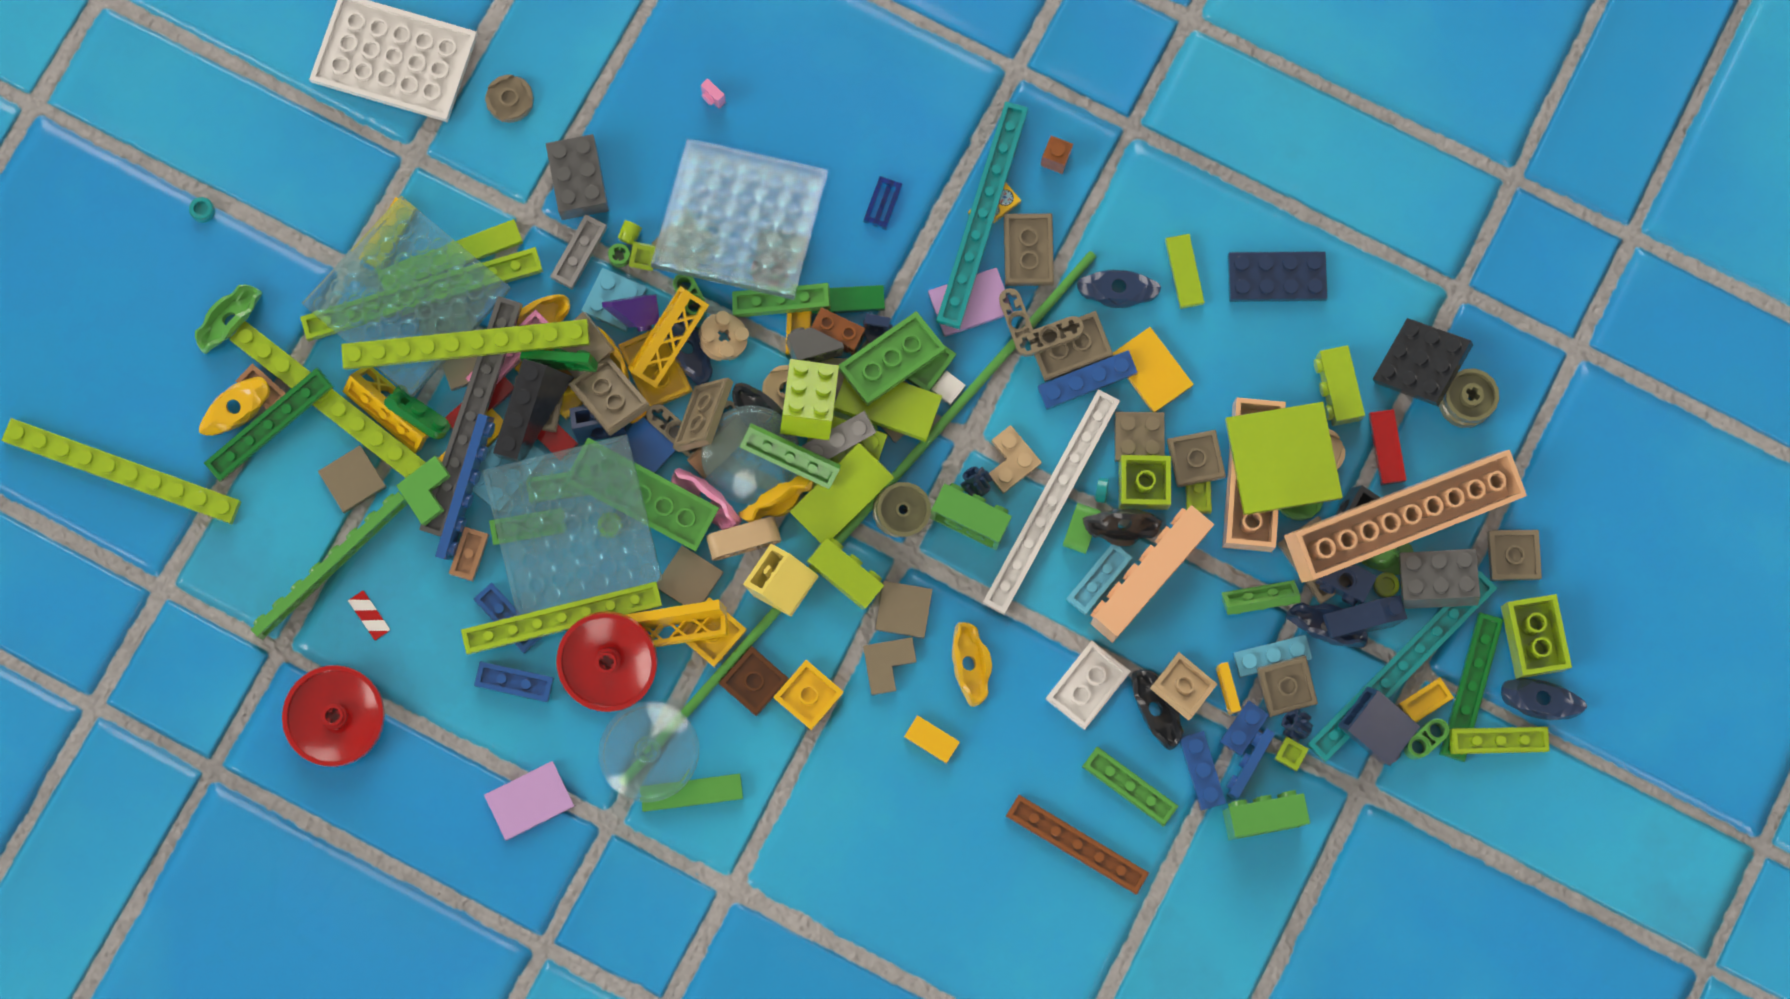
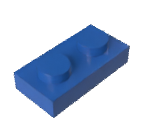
[1220,700,1269,756]

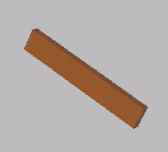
[1006,795,1149,895]

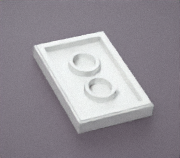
[1045,641,1131,730]

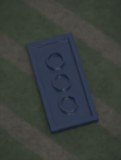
[1228,252,1327,302]

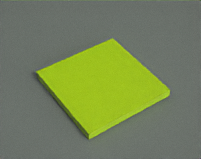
[1225,402,1343,515]

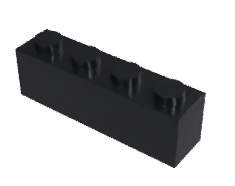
[493,359,574,464]

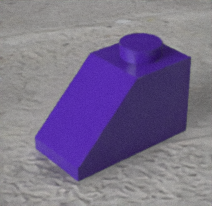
[602,294,660,331]

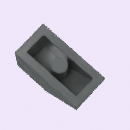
[786,327,844,363]

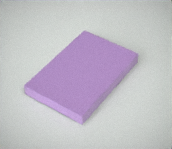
[928,268,1013,337]
[484,761,575,841]

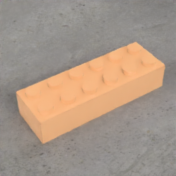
[1222,397,1286,552]
[1090,505,1214,643]

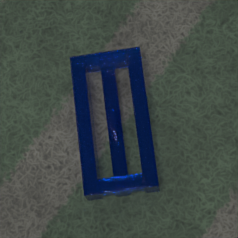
[863,176,902,230]

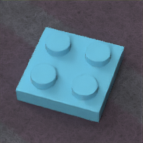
[581,268,647,332]

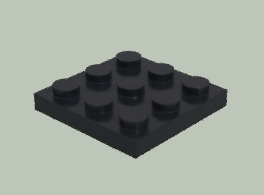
[1373,318,1473,407]

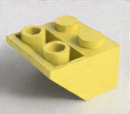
[743,544,819,617]

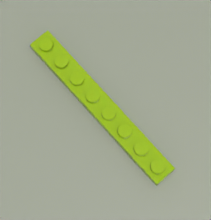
[461,582,663,655]

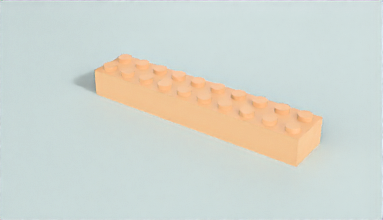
[1284,449,1527,583]

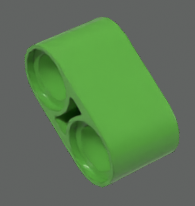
[673,273,707,320]
[1062,502,1101,554]
[1404,718,1449,760]

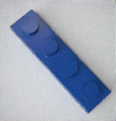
[1037,350,1138,410]

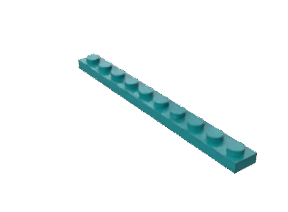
[936,101,1028,330]
[1307,571,1497,763]

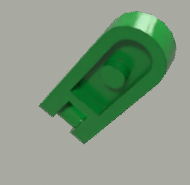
[384,385,450,439]

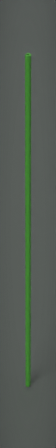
[619,251,1097,787]

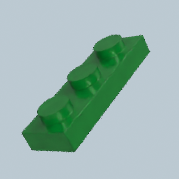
[520,349,598,372]

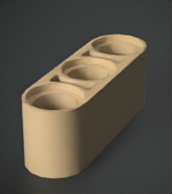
[706,517,781,561]

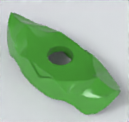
[195,284,263,354]

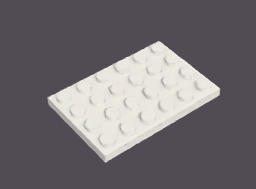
[309,0,478,122]

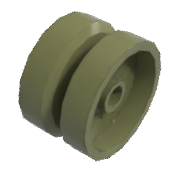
[1439,369,1499,428]
[873,482,931,538]

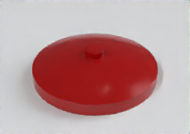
[556,611,658,712]
[282,665,385,767]

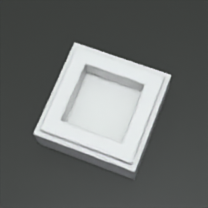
[931,371,966,406]

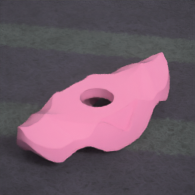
[671,468,742,530]

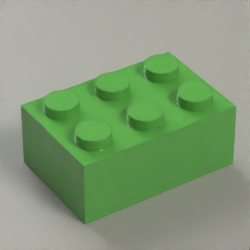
[930,483,1012,551]
[1222,790,1310,841]

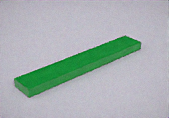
[204,368,334,482]
[1439,612,1504,762]

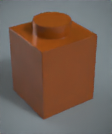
[1040,135,1073,174]

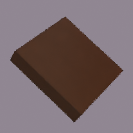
[719,646,789,717]

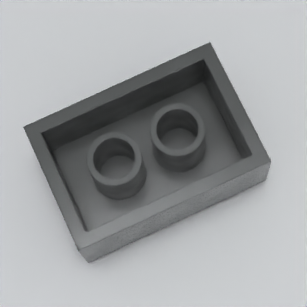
[546,134,609,220]
[1399,549,1480,609]

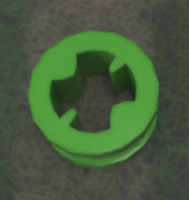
[608,243,631,268]

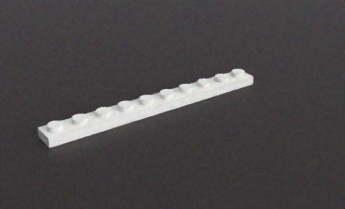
[982,389,1120,615]

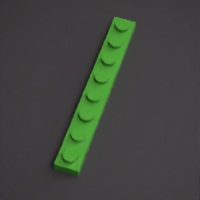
[250,492,408,640]

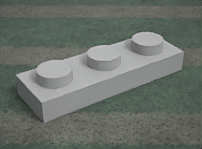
[550,214,607,290]
[801,411,877,459]

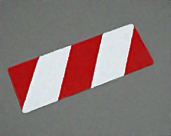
[348,590,390,640]

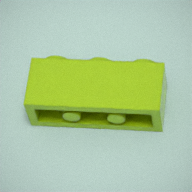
[1314,345,1365,426]
[805,538,884,610]

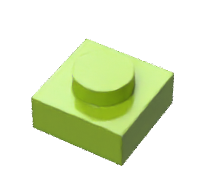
[629,241,657,271]
[1274,737,1309,771]

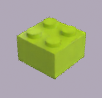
[1119,455,1171,510]

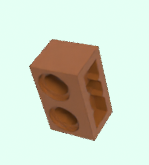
[811,307,865,355]

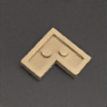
[989,425,1042,494]

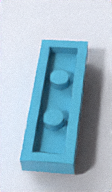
[1066,544,1133,615]
[1233,635,1312,678]

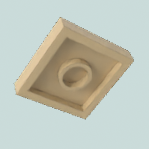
[1150,652,1217,721]

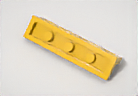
[628,286,709,387]
[342,367,429,454]
[625,600,728,647]

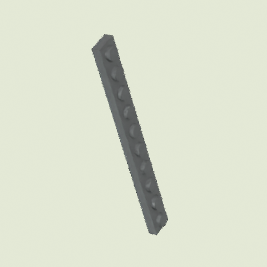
[419,296,523,537]

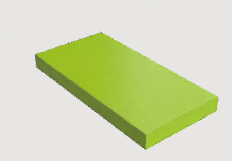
[834,378,942,442]
[790,442,894,543]

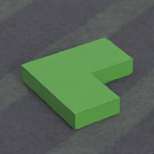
[396,456,451,526]

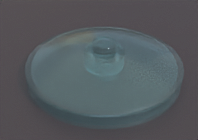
[701,406,799,504]
[599,701,699,802]

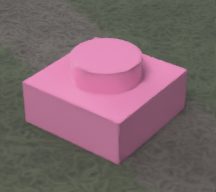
[701,79,726,109]

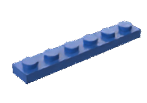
[435,413,495,560]

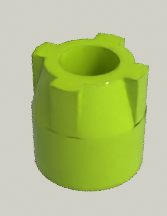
[618,220,642,246]

